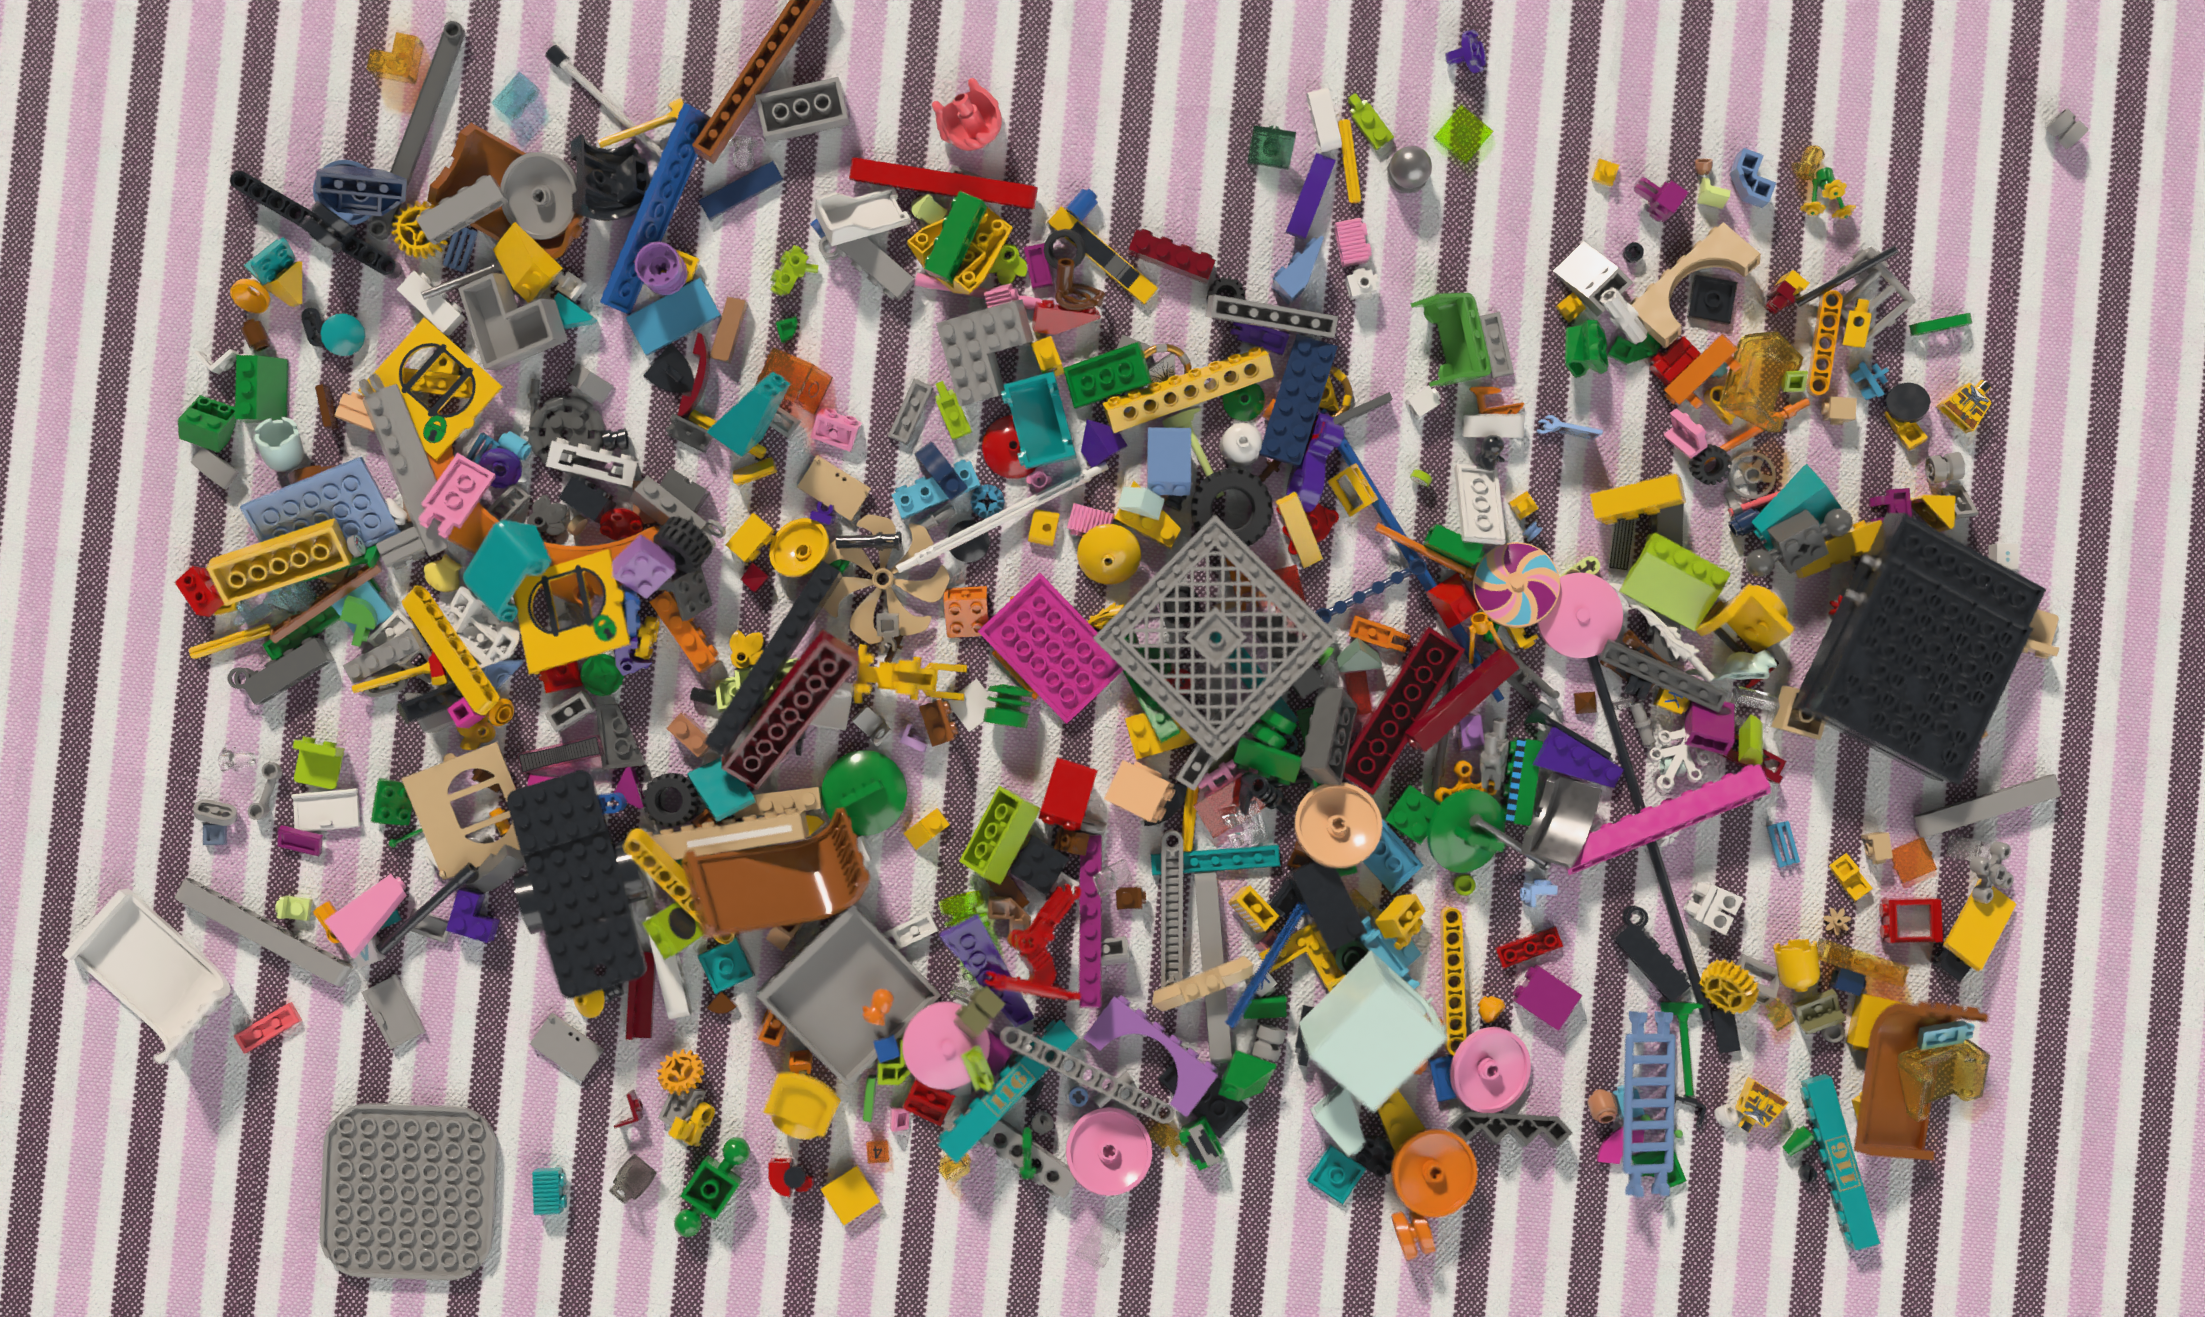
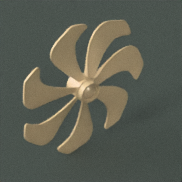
[823,515,950,644]

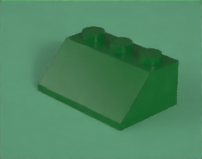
[235,355,288,423]
[1233,737,1301,786]

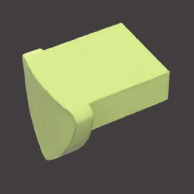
[1697,177,1731,209]
[911,195,947,225]

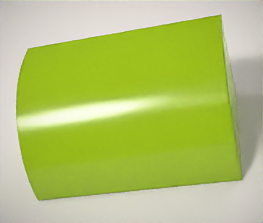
[1739,715,1763,766]

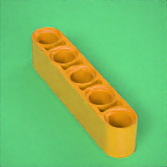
[1806,290,1843,396]

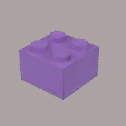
[612,534,675,599]

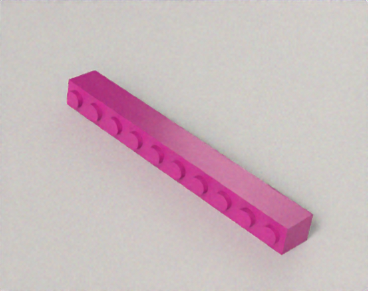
[1565,764,1771,875]

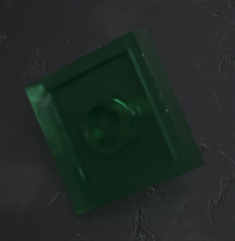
[1247,125,1296,170]

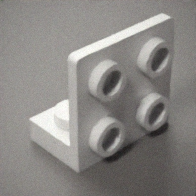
[810,682,854,730]

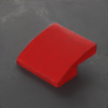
[902,1078,955,1127]

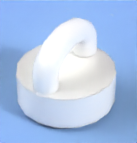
[1714,1104,1738,1127]

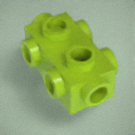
[770,245,818,296]

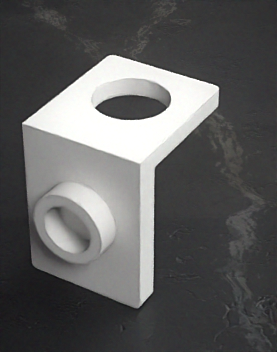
[194,349,240,374]

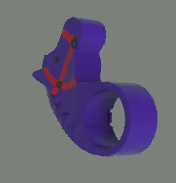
[1286,409,1344,512]

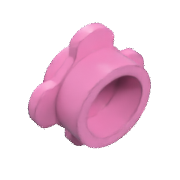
[1026,467,1052,493]

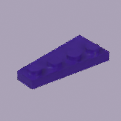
[1532,727,1624,788]

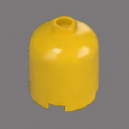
[1773,939,1820,992]

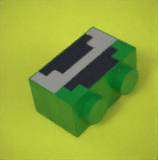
[1179,1116,1225,1171]

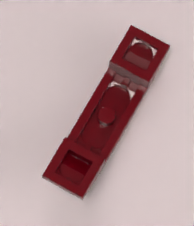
[677,333,710,419]

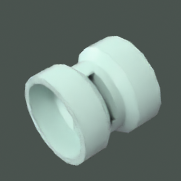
[1660,757,1686,777]

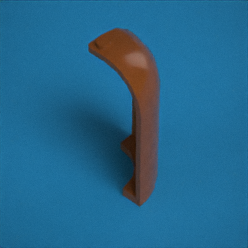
[427,123,586,259]

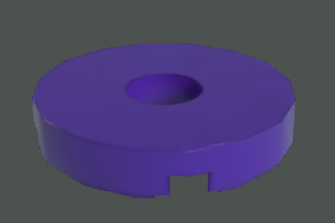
[479,448,522,489]

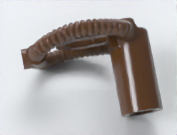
[1055,258,1105,311]

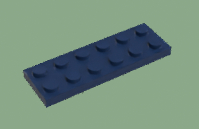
[1259,334,1338,467]

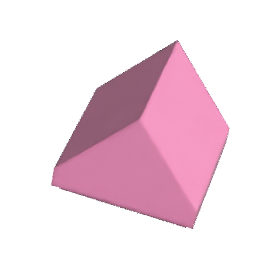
[890,1107,909,1132]

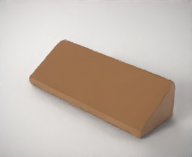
[709,297,748,364]

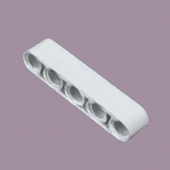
[646,916,692,1020]

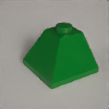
[1218,1050,1276,1102]

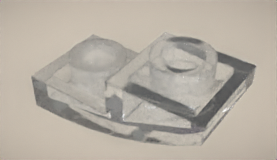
[1092,859,1133,897]

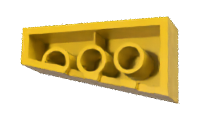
[1377,1088,1426,1154]

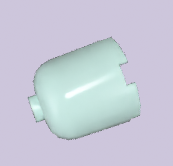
[254,417,305,472]

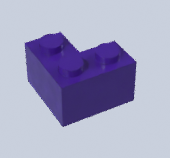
[446,887,500,943]

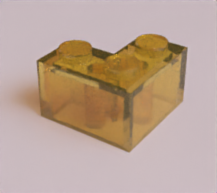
[366,32,424,85]

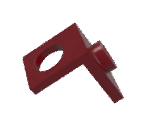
[614,1090,643,1129]

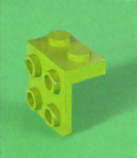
[293,736,345,789]

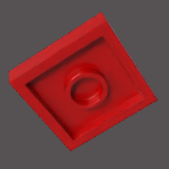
[538,661,583,694]

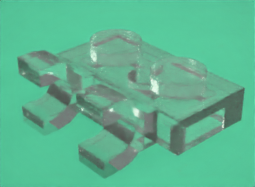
[1222,800,1269,848]

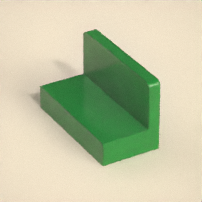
[1243,995,1287,1019]

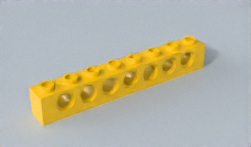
[1103,347,1274,433]

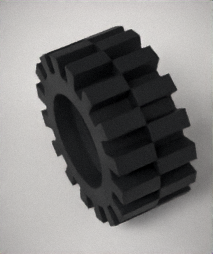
[1207,277,1246,301]
[1689,444,1732,485]

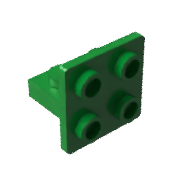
[371,778,412,826]

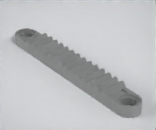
[1161,830,1183,988]

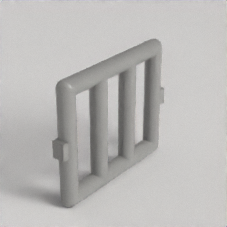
[1821,249,1916,342]

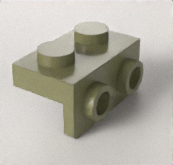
[1793,989,1846,1035]

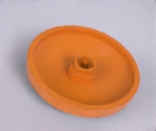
[1392,1128,1477,1217]

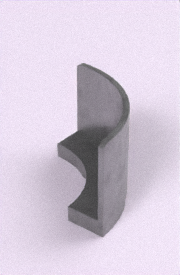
[1521,773,1602,868]

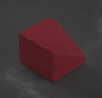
[740,563,771,594]

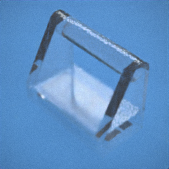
[1730,685,1780,733]

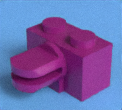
[1633,177,1689,223]

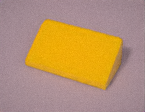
[733,457,777,486]

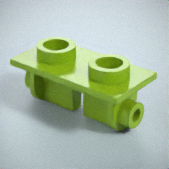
[961,1045,994,1091]

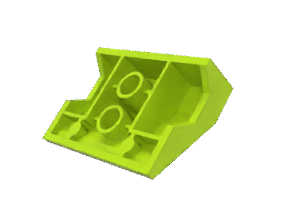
[1619,533,1731,632]

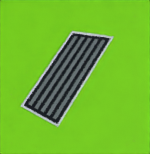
[1608,518,1636,572]

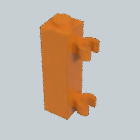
[1664,334,1742,409]

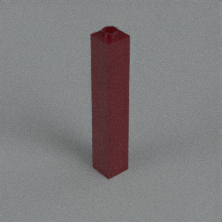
[1404,648,1520,752]

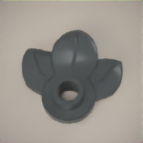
[528,495,568,536]

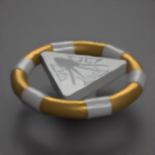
[1137,343,1192,402]

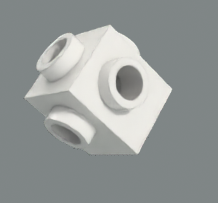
[1345,268,1379,301]

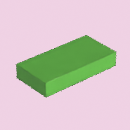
[863,1075,877,1122]

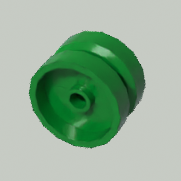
[1247,708,1298,751]

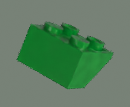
[178,395,237,453]

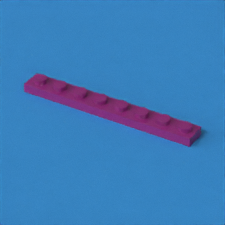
[1079,835,1102,1008]

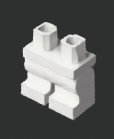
[1683,882,1744,935]

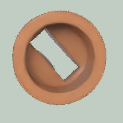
[1695,158,1713,175]

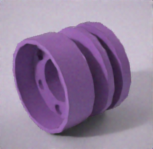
[635,242,688,295]

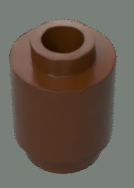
[240,319,270,352]

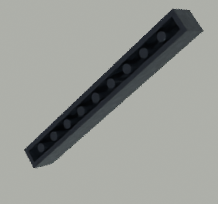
[704,561,842,757]

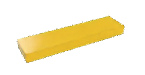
[1276,492,1323,568]

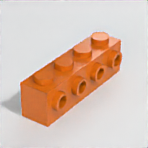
[650,591,720,673]

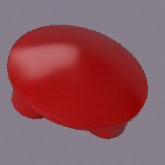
[600,508,643,541]

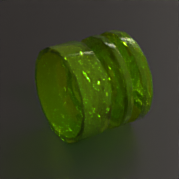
[938,890,990,927]

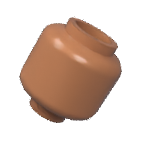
[1588,1089,1619,1123]

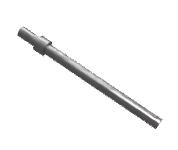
[1431,667,1459,793]

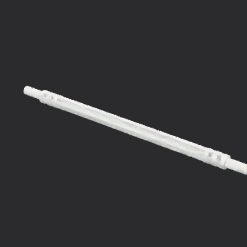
[896,462,1109,573]

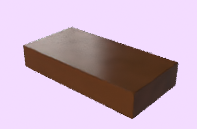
[315,384,339,430]

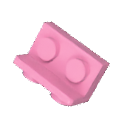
[810,408,862,452]

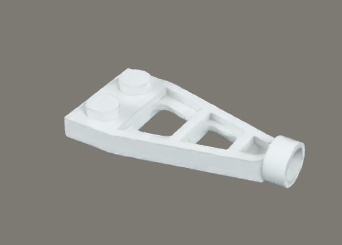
[368,609,450,689]

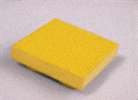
[821,1165,881,1225]

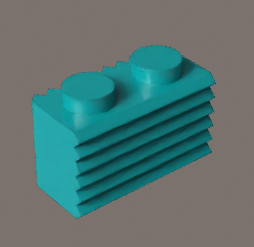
[532,1167,567,1215]

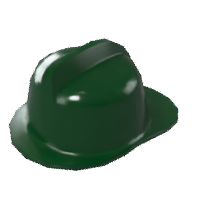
[1335,940,1370,975]

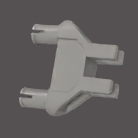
[1480,718,1509,790]

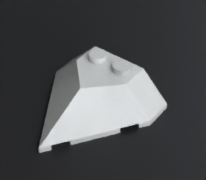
[451,587,519,669]

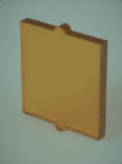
[1891,837,1937,884]

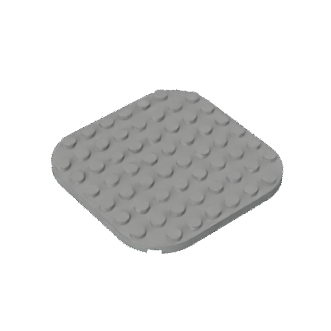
[319,1103,497,1280]

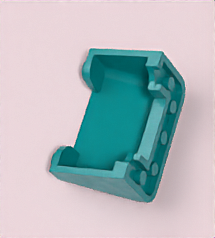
[1001,372,1077,469]
[463,520,551,623]

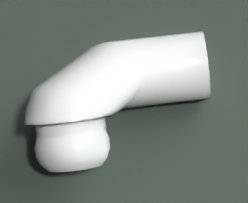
[386,498,408,525]

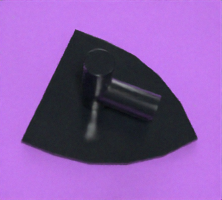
[643,344,694,393]

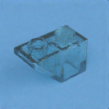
[262,580,318,615]

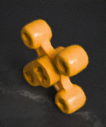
[1434,760,1497,803]

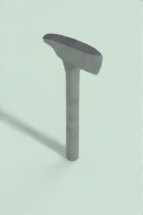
[421,257,506,300]

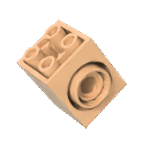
[1104,760,1175,823]

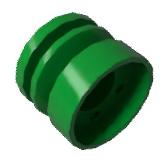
[983,684,1033,728]

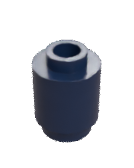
[1728,508,1759,537]

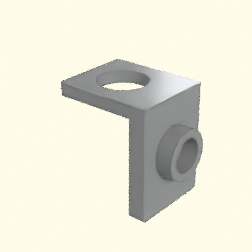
[852,705,892,747]

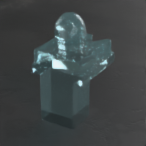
[234,599,273,626]

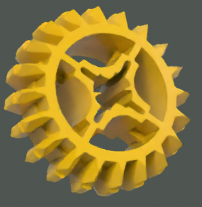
[392,201,451,259]
[1700,959,1760,1014]

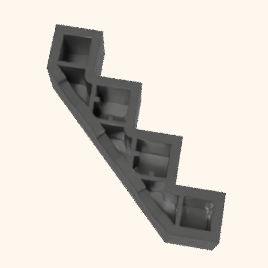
[1447,1112,1573,1149]

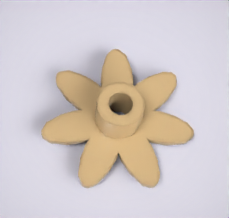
[1823,908,1851,935]

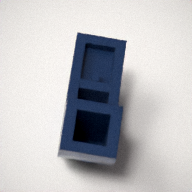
[914,441,968,501]

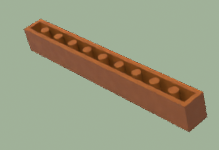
[692,0,824,165]

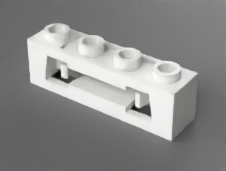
[546,438,638,487]

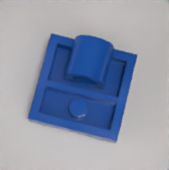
[622,583,640,638]

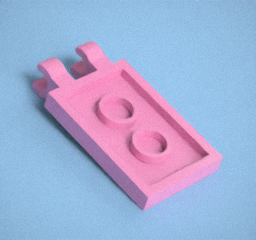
[418,453,496,539]

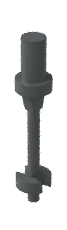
[524,379,541,443]

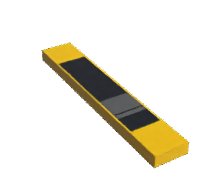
[1047,206,1158,305]

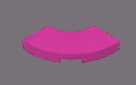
[1597,1126,1645,1164]

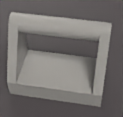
[1736,953,1780,1006]

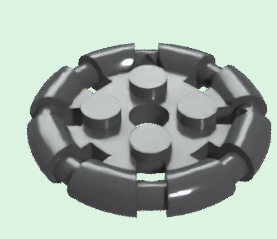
[529,395,605,471]

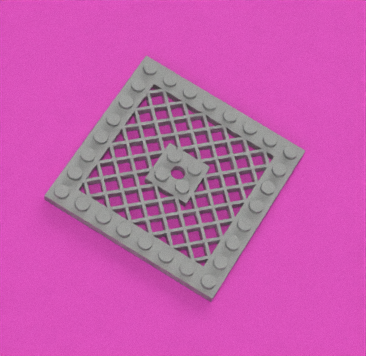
[1093,515,1339,760]

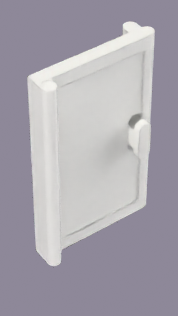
[291,789,361,832]

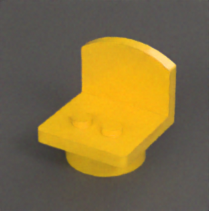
[1695,584,1795,653]
[763,1073,841,1139]

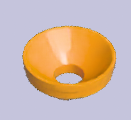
[230,279,270,314]

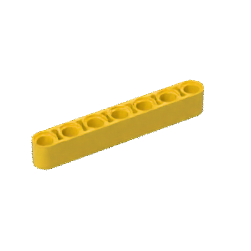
[402,585,499,715]
[624,829,735,944]
[1440,906,1466,1056]

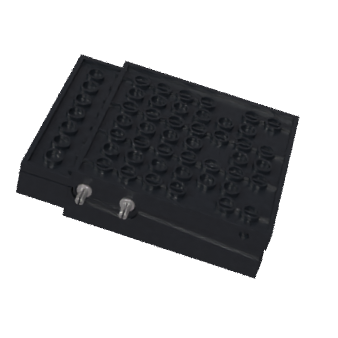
[1792,513,2046,785]

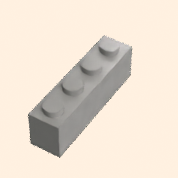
[416,175,509,245]

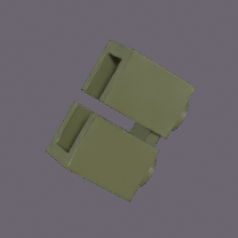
[953,987,1005,1039]

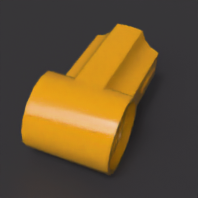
[313,901,340,943]

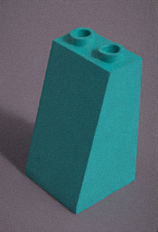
[707,372,790,457]
[1752,464,1843,552]

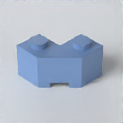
[1729,148,1776,208]

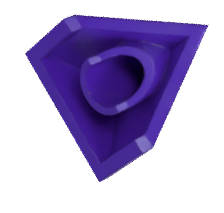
[1081,419,1128,468]

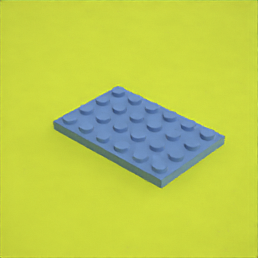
[240,456,402,548]

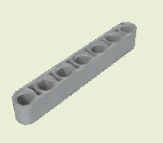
[1914,774,2062,838]

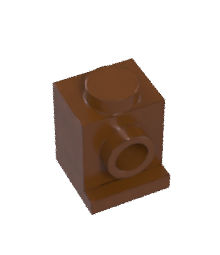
[1054,827,1090,856]

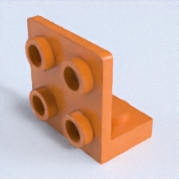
[944,586,989,638]

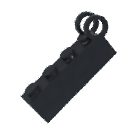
[1610,905,1691,1003]

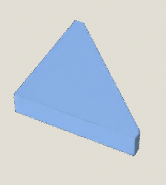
[482,660,523,691]

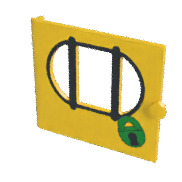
[358,317,503,460]
[513,549,631,674]

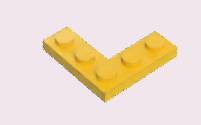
[1258,923,1344,988]

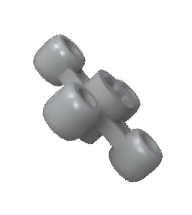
[1969,841,2014,903]

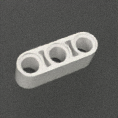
[1306,88,1342,153]
[1463,414,1525,437]

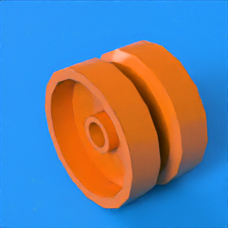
[1391,1209,1436,1261]

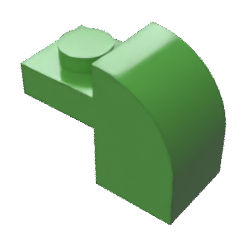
[340,595,378,647]

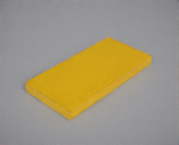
[1943,879,2016,972]

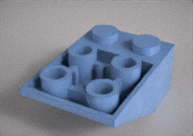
[1271,235,1324,306]

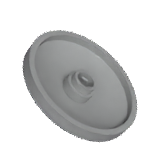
[500,152,578,240]

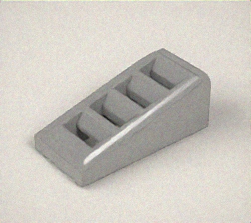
[487,484,531,521]

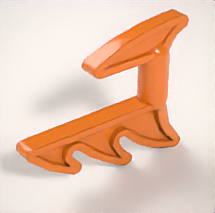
[1469,386,1524,414]

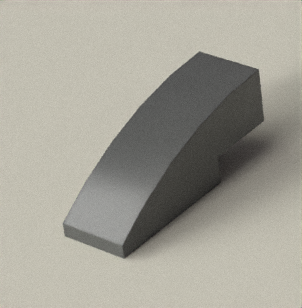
[466,844,525,893]

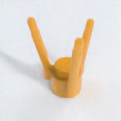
[1469,612,1505,664]

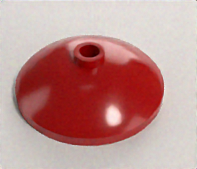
[982,415,1037,479]

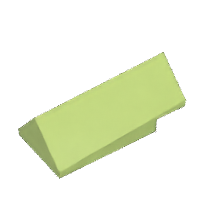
[715,658,798,713]

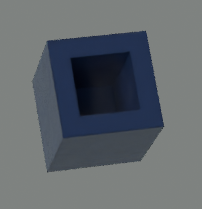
[1828,965,1866,996]

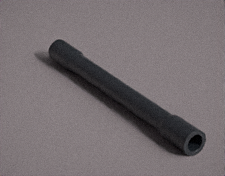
[376,863,477,955]

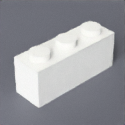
[397,271,466,336]

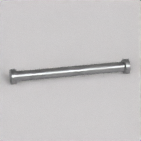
[1470,814,1551,870]

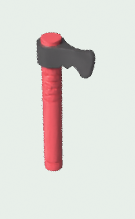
[1724,491,1780,517]

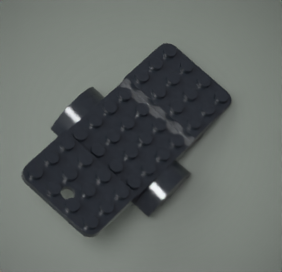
[507,770,649,999]

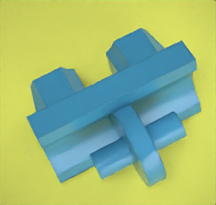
[1849,361,1889,400]

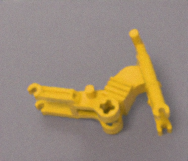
[853,644,967,703]

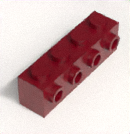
[1128,229,1216,284]

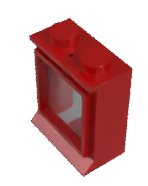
[1879,897,1943,943]

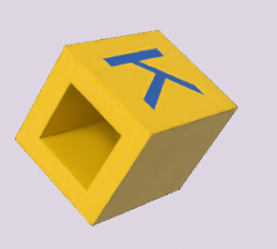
[1653,687,1690,714]

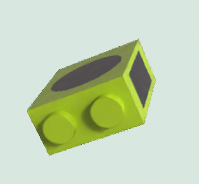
[642,901,703,960]

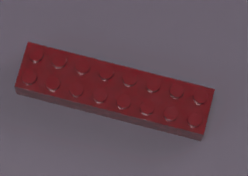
[1343,627,1465,795]
[721,629,859,790]

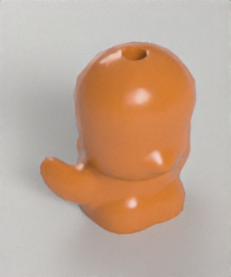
[862,989,894,1026]

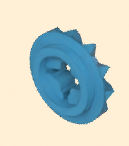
[970,484,1005,519]

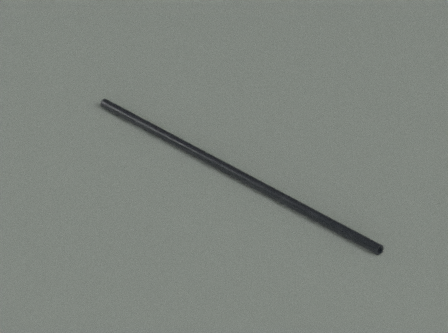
[1587,655,1713,1021]

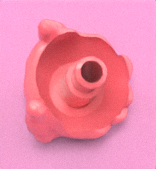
[932,78,1002,151]

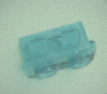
[491,71,540,122]

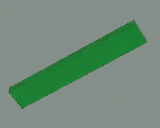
[262,578,382,661]

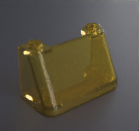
[1720,331,1804,432]
[1897,1039,1991,1122]

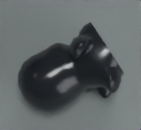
[1475,435,1505,471]

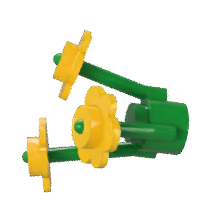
[1800,167,1856,219]

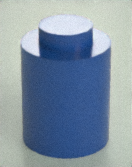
[1065,189,1098,222]

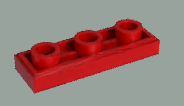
[1495,926,1563,969]

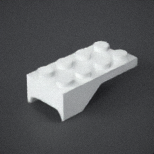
[815,187,911,247]

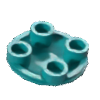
[321,313,365,356]

